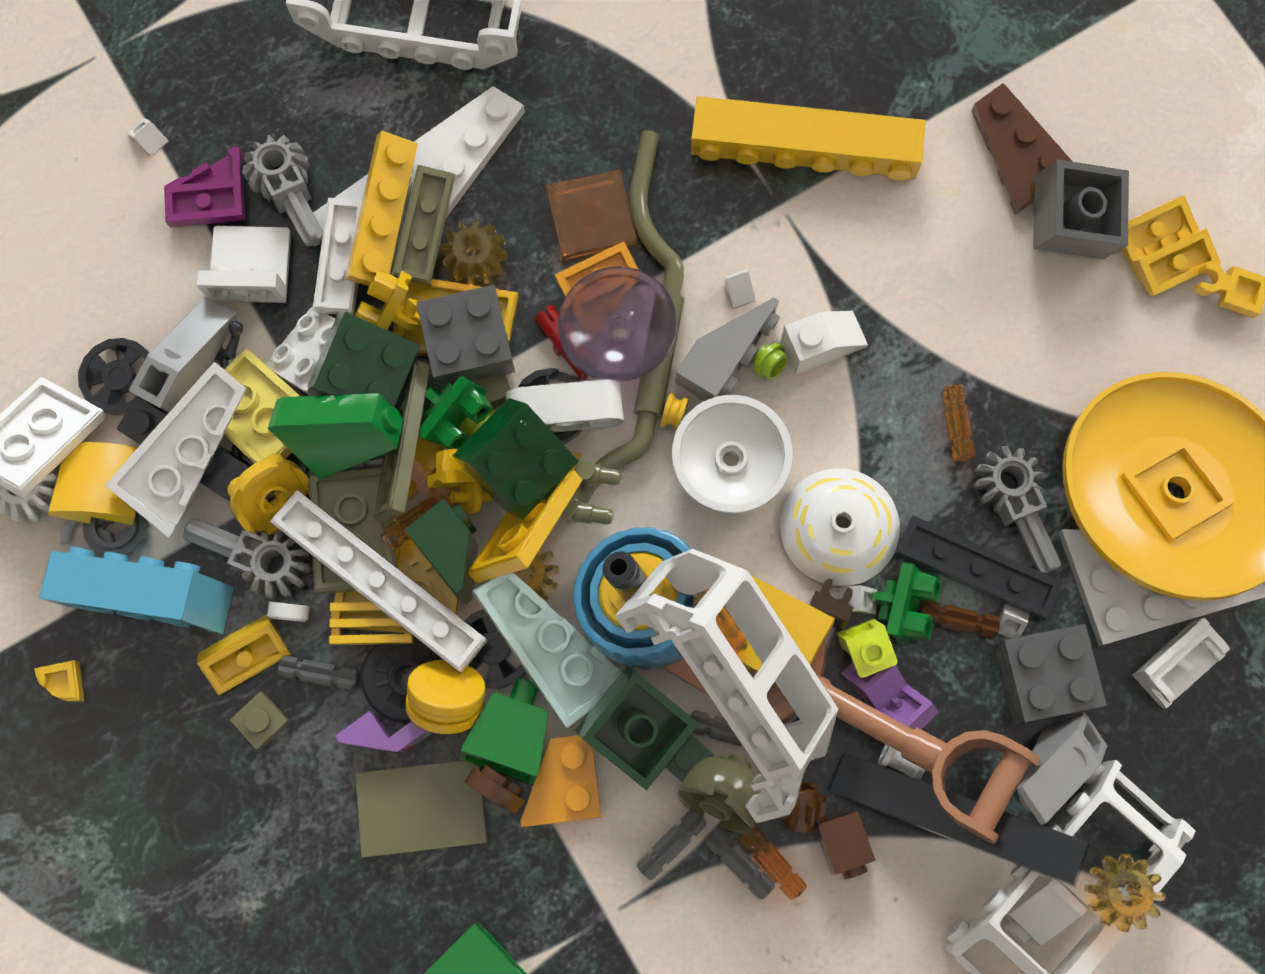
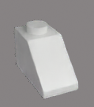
[781,311,868,375]
[1004,876,1088,946]

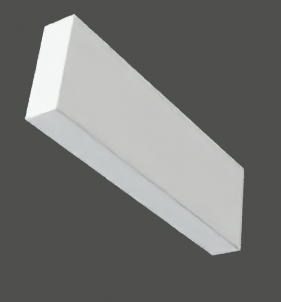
[313,198,362,315]

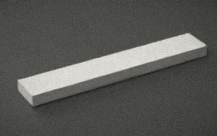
[270,490,487,673]

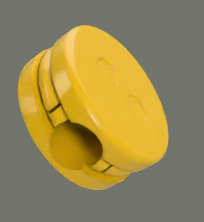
[406,660,485,734]

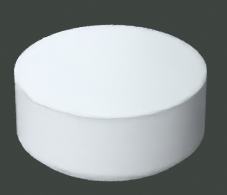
[267,602,310,622]

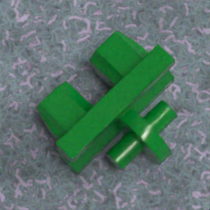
[418,376,493,449]
[870,562,942,645]

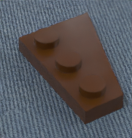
[971,83,1073,215]

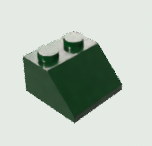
[404,498,478,605]

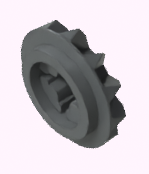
[83,511,150,556]

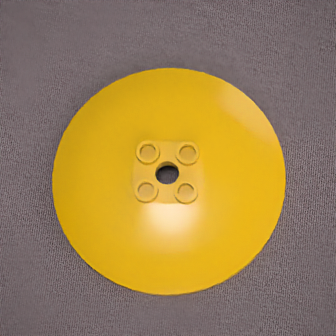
[1062,372,1265,601]

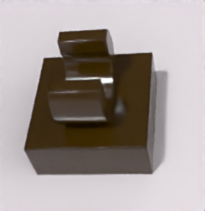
[808,579,854,631]

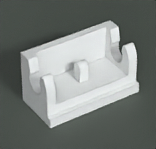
[1132,617,1230,709]

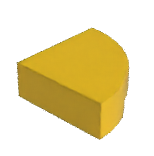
[34,660,85,702]

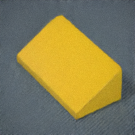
[197,614,291,696]

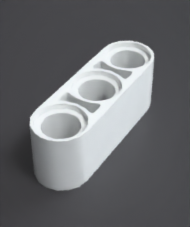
[506,379,624,433]

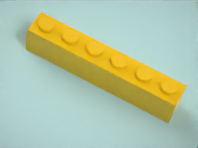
[691,96,926,181]

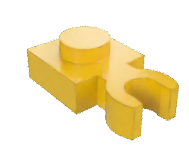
[1194,263,1265,318]

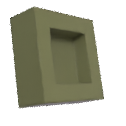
[230,691,291,751]

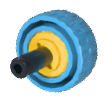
[573,527,709,670]

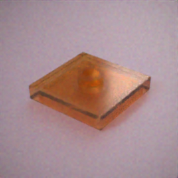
[546,169,637,260]

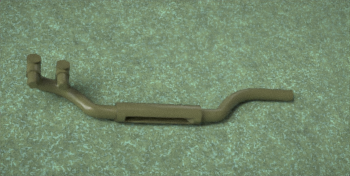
[561,131,685,525]

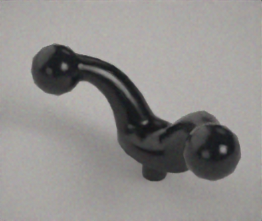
[214,321,244,369]

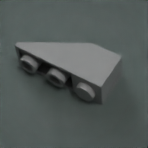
[128,297,238,412]
[675,298,780,401]
[1017,711,1107,825]

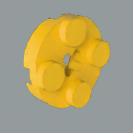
[227,454,310,535]

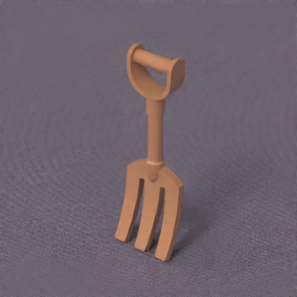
[663,640,1041,844]

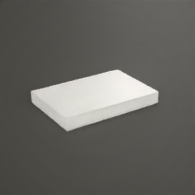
[0,377,105,498]

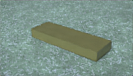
[392,165,456,287]

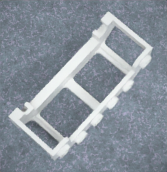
[286,0,523,70]
[615,549,838,823]
[943,760,1195,974]

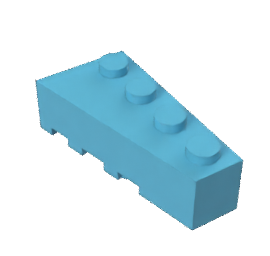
[39,547,234,634]

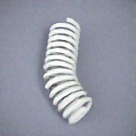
[59,520,78,545]

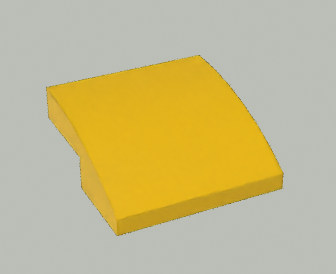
[1121,195,1222,296]
[48,442,138,525]

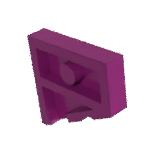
[164,146,246,228]

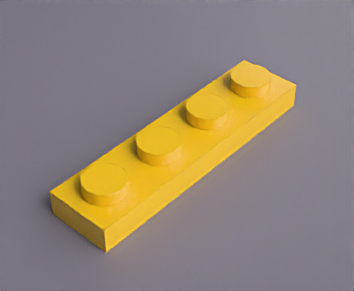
[345,131,418,286]

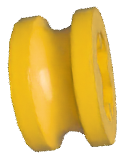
[660,392,689,431]

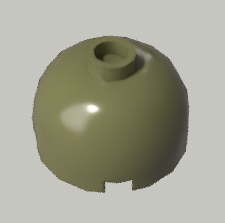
[677,755,761,835]

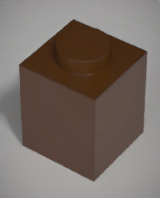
[815,811,876,880]

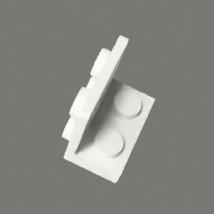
[196,226,291,303]
[265,307,335,396]

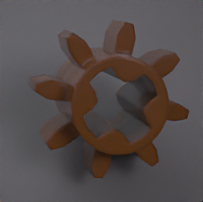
[778,781,828,833]

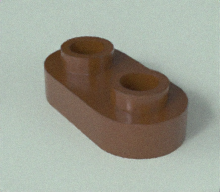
[464,765,526,815]

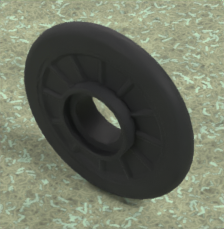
[361,633,443,723]

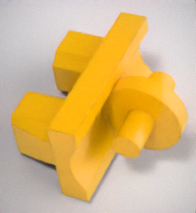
[354,270,421,337]
[427,449,491,515]

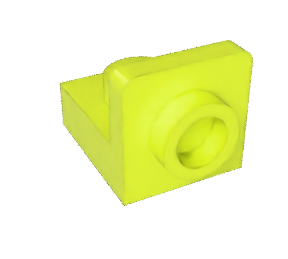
[836,619,898,678]

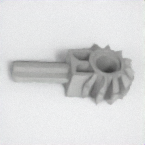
[243,135,323,247]
[974,446,1061,574]
[183,518,311,599]

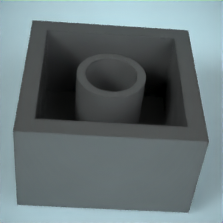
[1033,159,1129,259]
[416,285,515,389]
[994,624,1107,726]

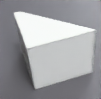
[128,118,169,157]
[724,269,756,309]
[838,585,877,615]
[998,603,1029,639]

